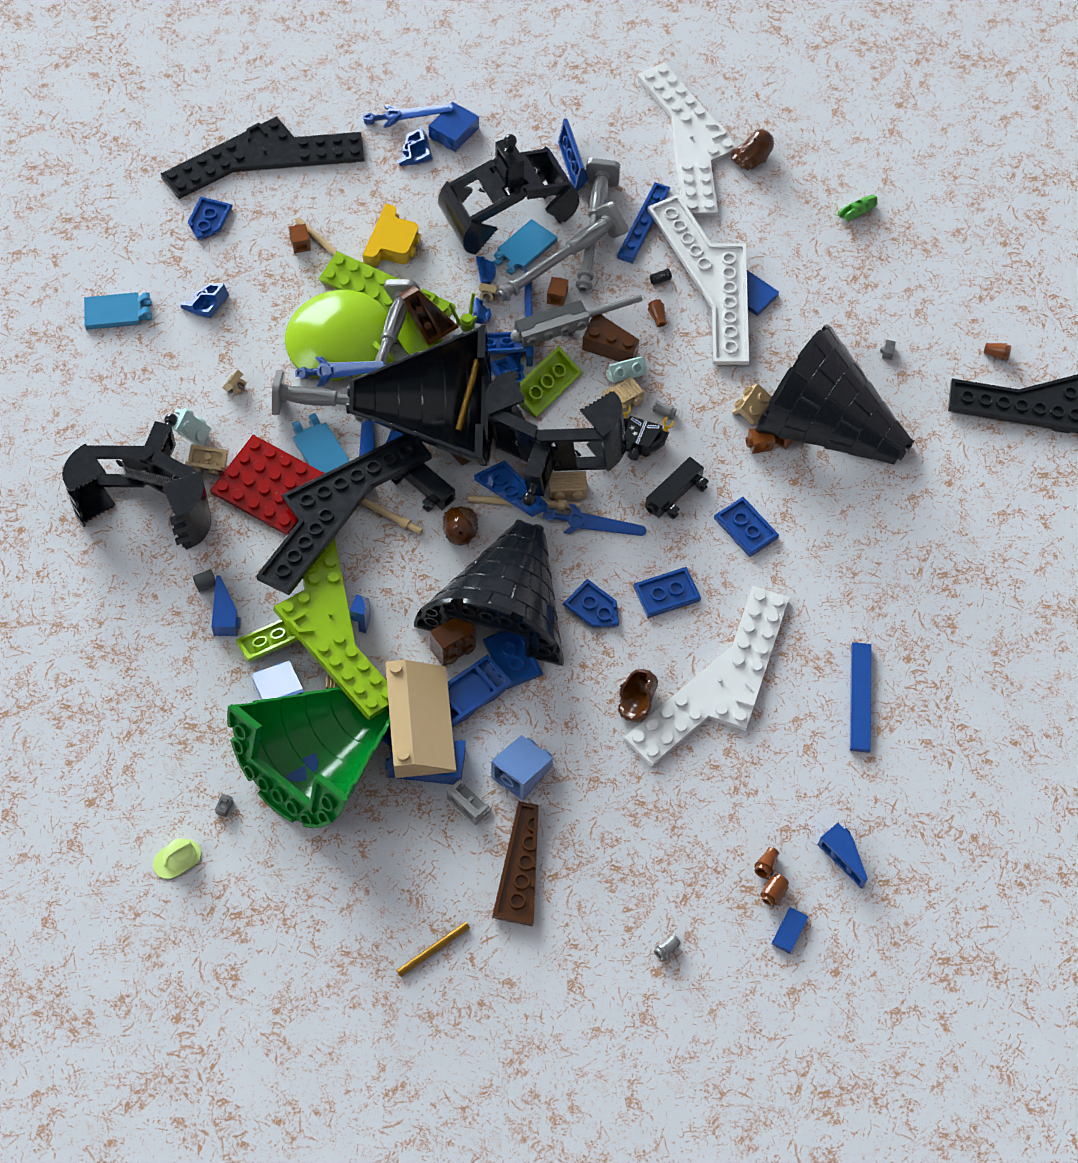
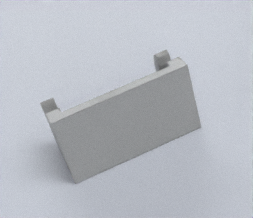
[446,779,491,825]

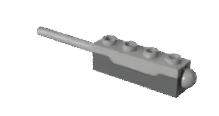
[511,295,643,348]

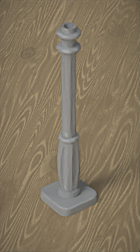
[575,158,621,293]
[497,202,629,301]
[355,279,423,423]
[272,370,350,415]

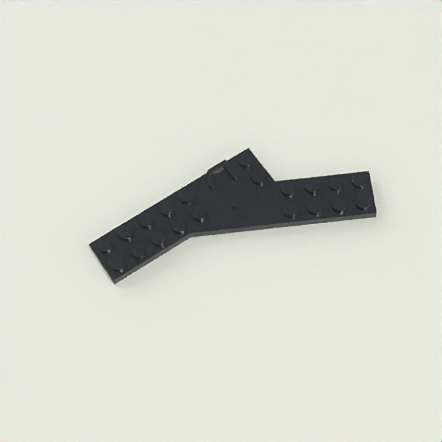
[160,116,364,199]
[948,374,1078,434]
[256,434,432,595]

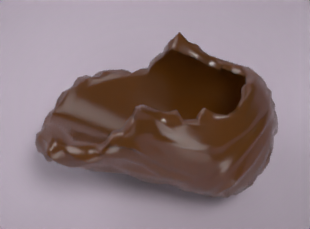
[731,129,775,170]
[443,506,479,546]
[618,669,658,723]

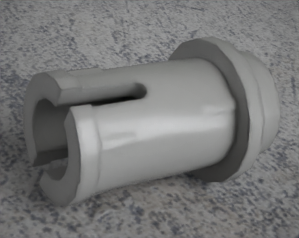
[652,400,677,419]
[654,934,681,960]

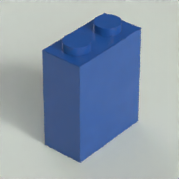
[428,101,479,152]

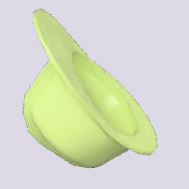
[153,839,201,879]

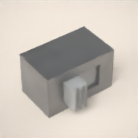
[880,340,896,360]
[215,794,234,817]

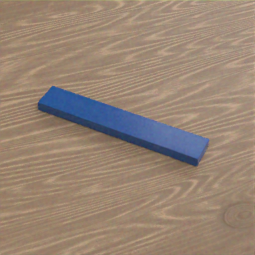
[617,182,670,264]
[524,270,533,367]
[850,642,871,753]

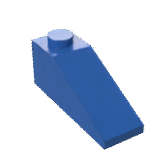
[211,575,242,636]
[818,822,868,889]

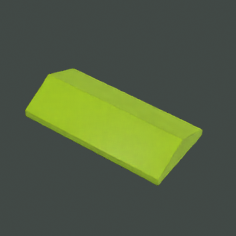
[519,346,583,418]
[236,620,298,662]

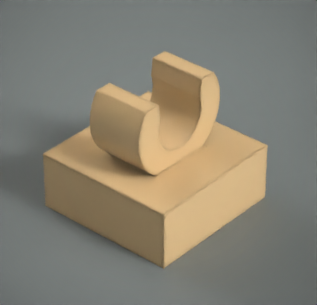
[479,282,498,303]
[222,370,247,394]

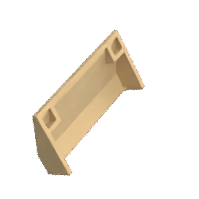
[385,660,456,778]

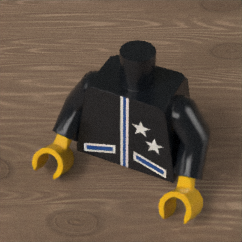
[622,404,675,461]

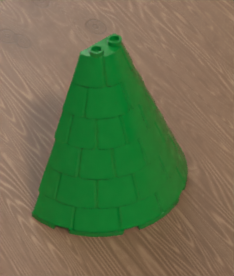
[227,687,390,828]

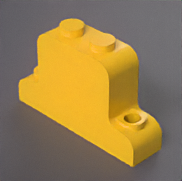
[362,203,422,267]

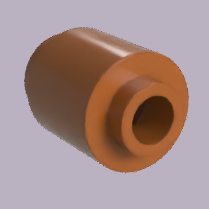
[760,874,789,906]

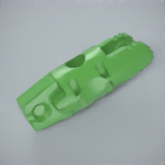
[837,194,878,222]

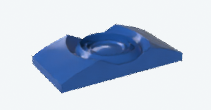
[447,654,512,727]

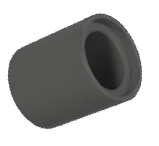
[193,569,216,592]

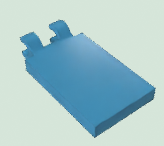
[493,219,557,275]
[84,292,152,330]
[292,413,350,473]

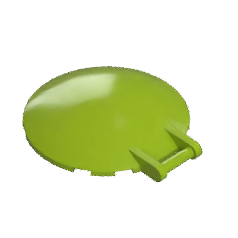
[285,290,395,381]

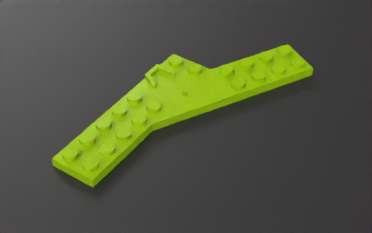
[319,251,456,356]
[273,537,389,720]

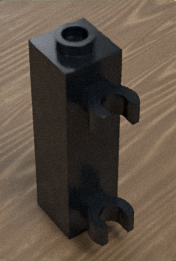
[645,457,709,519]
[391,463,456,512]

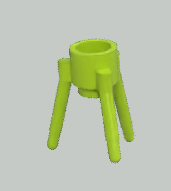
[449,292,477,332]

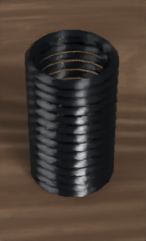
[650,268,672,285]

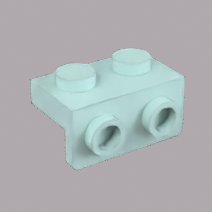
[605,356,647,383]
[172,408,212,446]

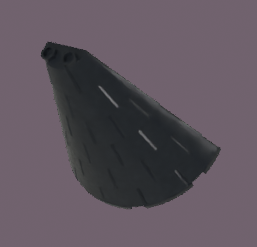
[346,325,493,466]
[755,325,915,465]
[414,520,564,666]

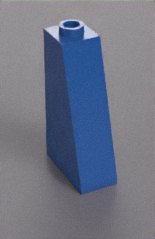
[385,740,466,785]

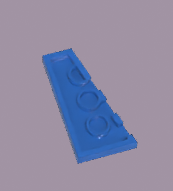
[474,460,548,517]

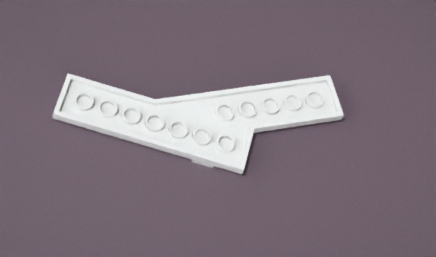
[637,62,737,217]
[648,194,749,365]
[624,586,789,768]

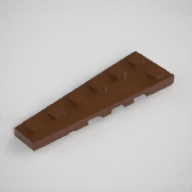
[492,801,539,927]

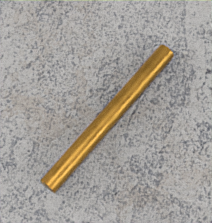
[455,359,480,431]
[396,921,470,977]

